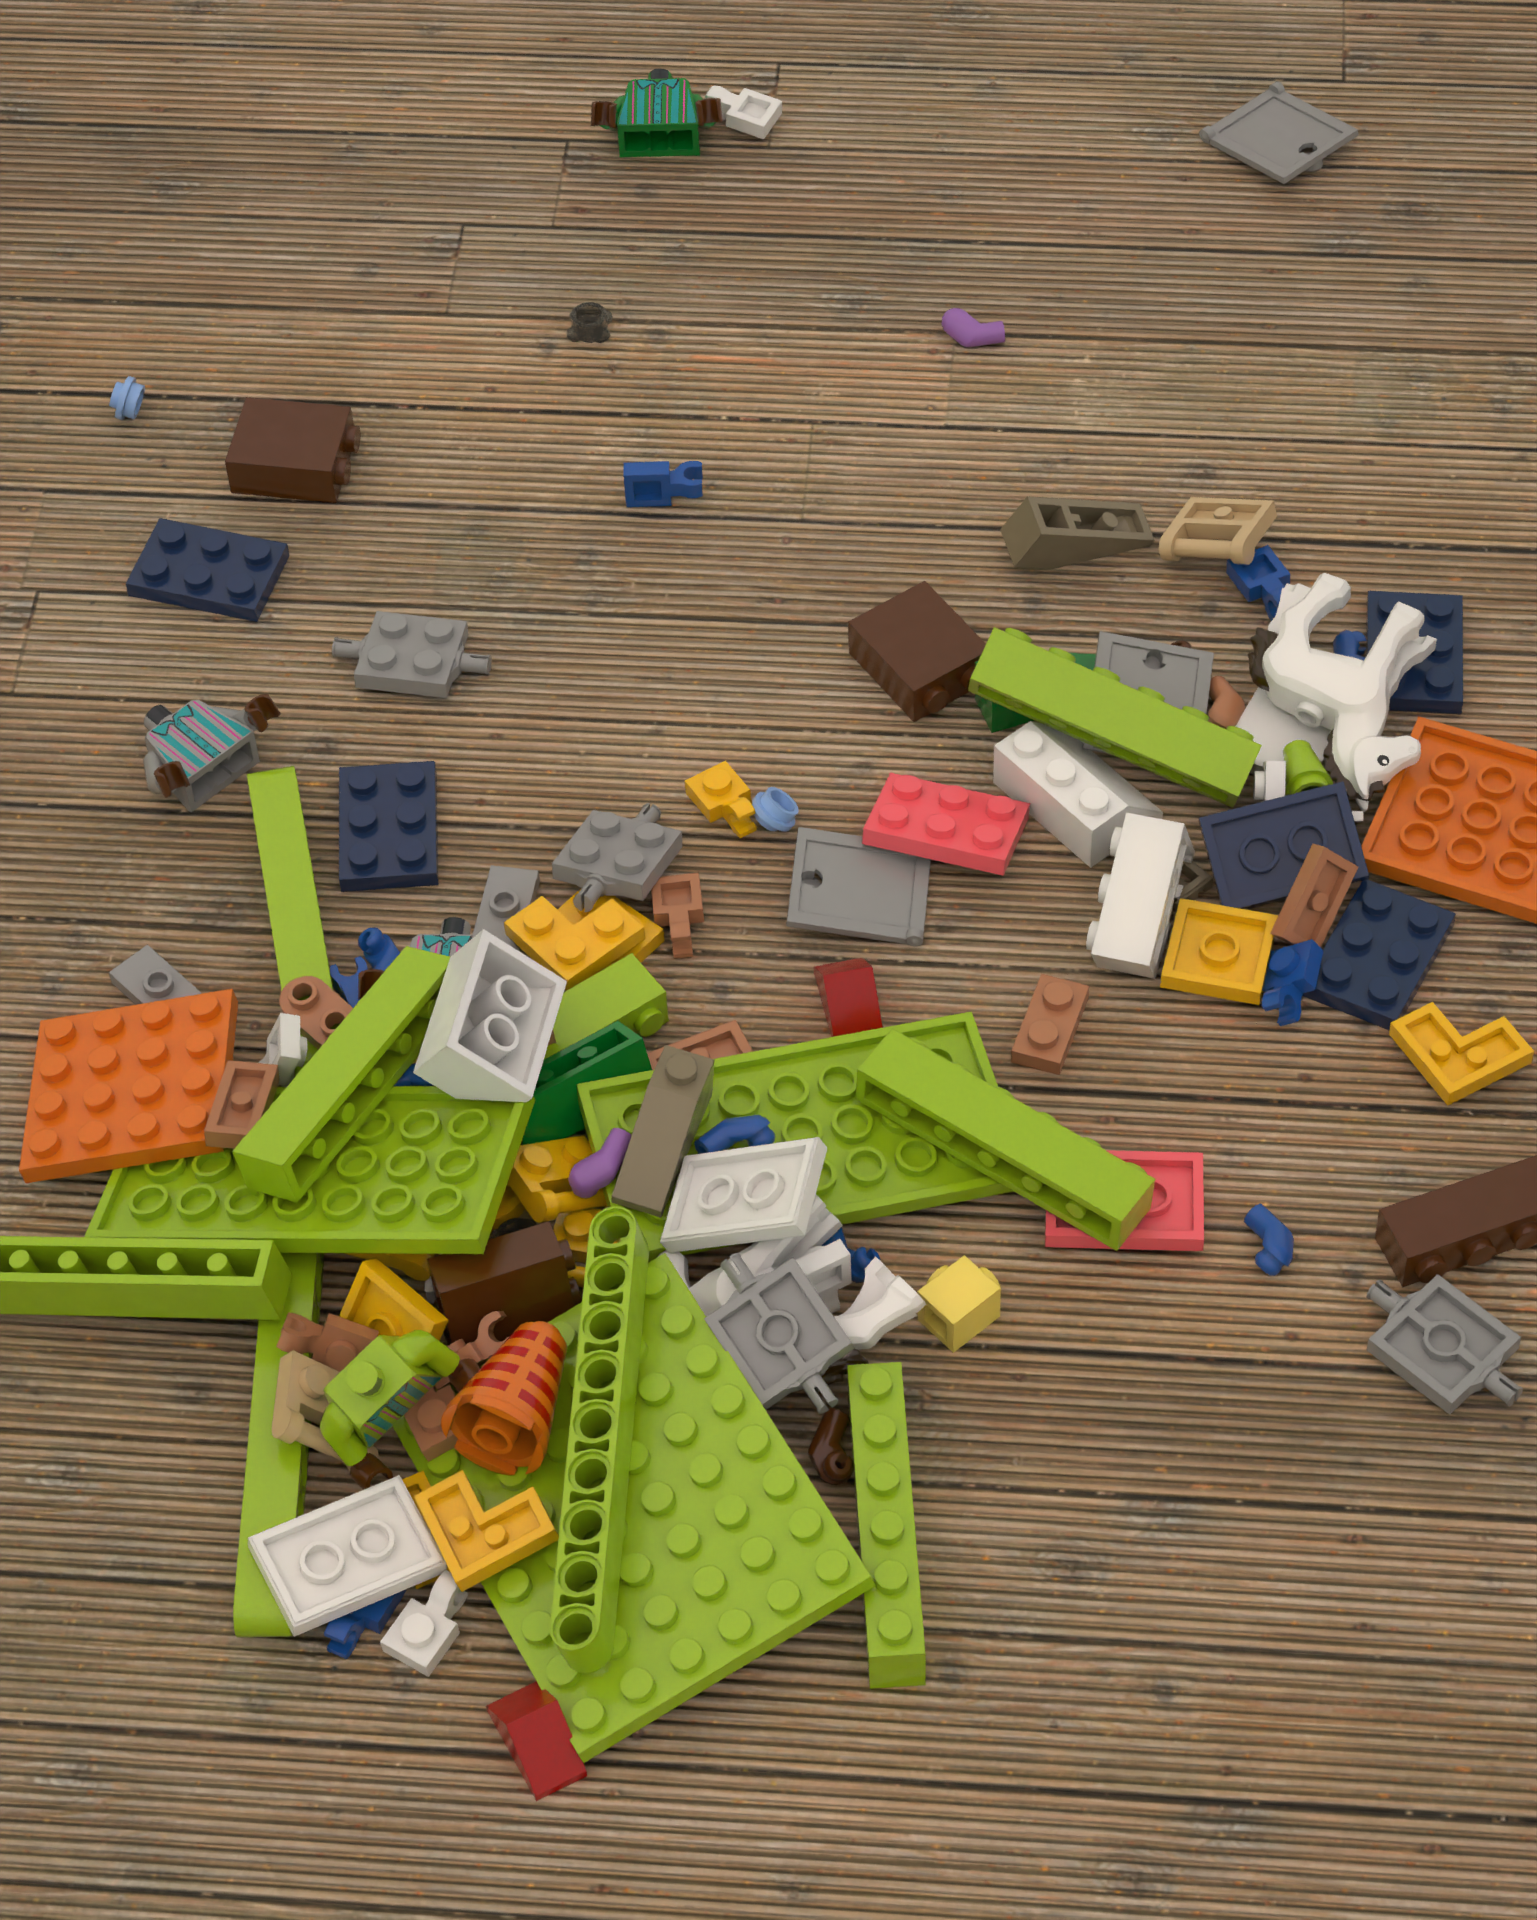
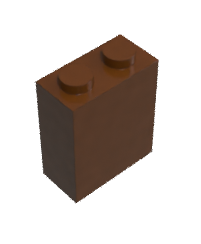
[225,397,361,503]
[848,581,986,722]
[427,1221,582,1345]

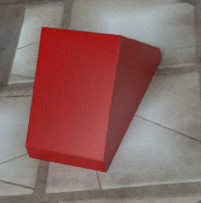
[814,958,883,1037]
[486,1681,587,1801]

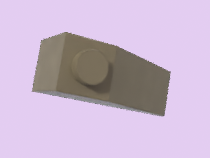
[1000,496,1155,569]
[611,1045,715,1217]

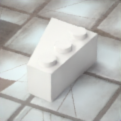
[1086,812,1195,979]

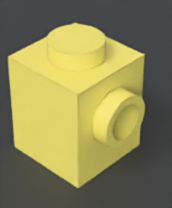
[917,1255,1001,1353]

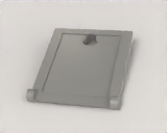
[1199,81,1358,184]
[1081,631,1214,754]
[786,827,931,946]

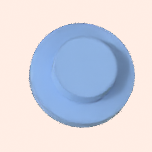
[109,376,145,420]
[752,787,799,832]

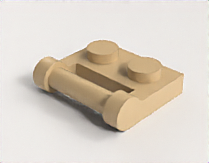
[1159,497,1277,565]
[272,1351,379,1471]

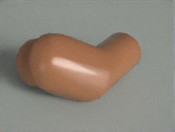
[1208,676,1246,729]

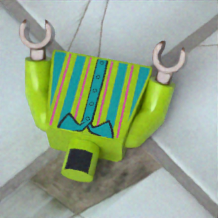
[320,1330,480,1490]

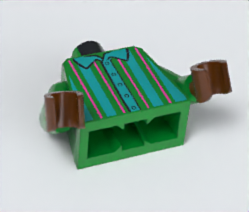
[591,68,723,158]

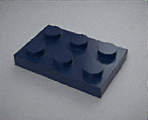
[126,518,289,622]
[1366,591,1463,714]
[339,761,439,892]
[1199,781,1369,910]
[1302,879,1456,1030]

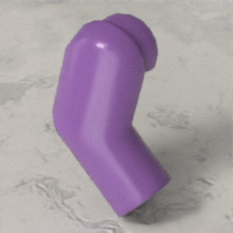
[942,308,1005,347]
[568,1128,631,1198]

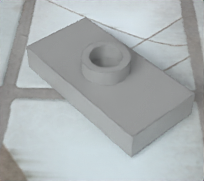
[472,865,540,953]
[109,944,202,1005]

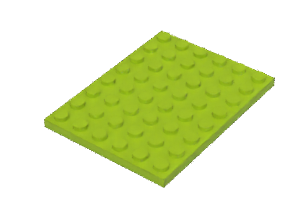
[393,1253,876,1763]

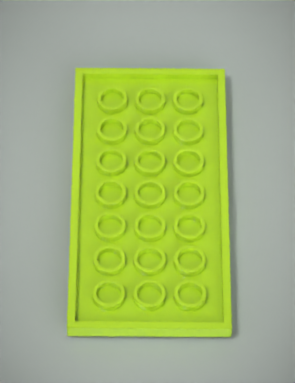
[576,1011,1014,1262]
[84,1086,535,1254]

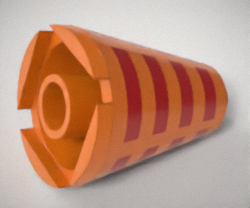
[441,1321,567,1475]

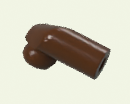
[808,1408,854,1485]

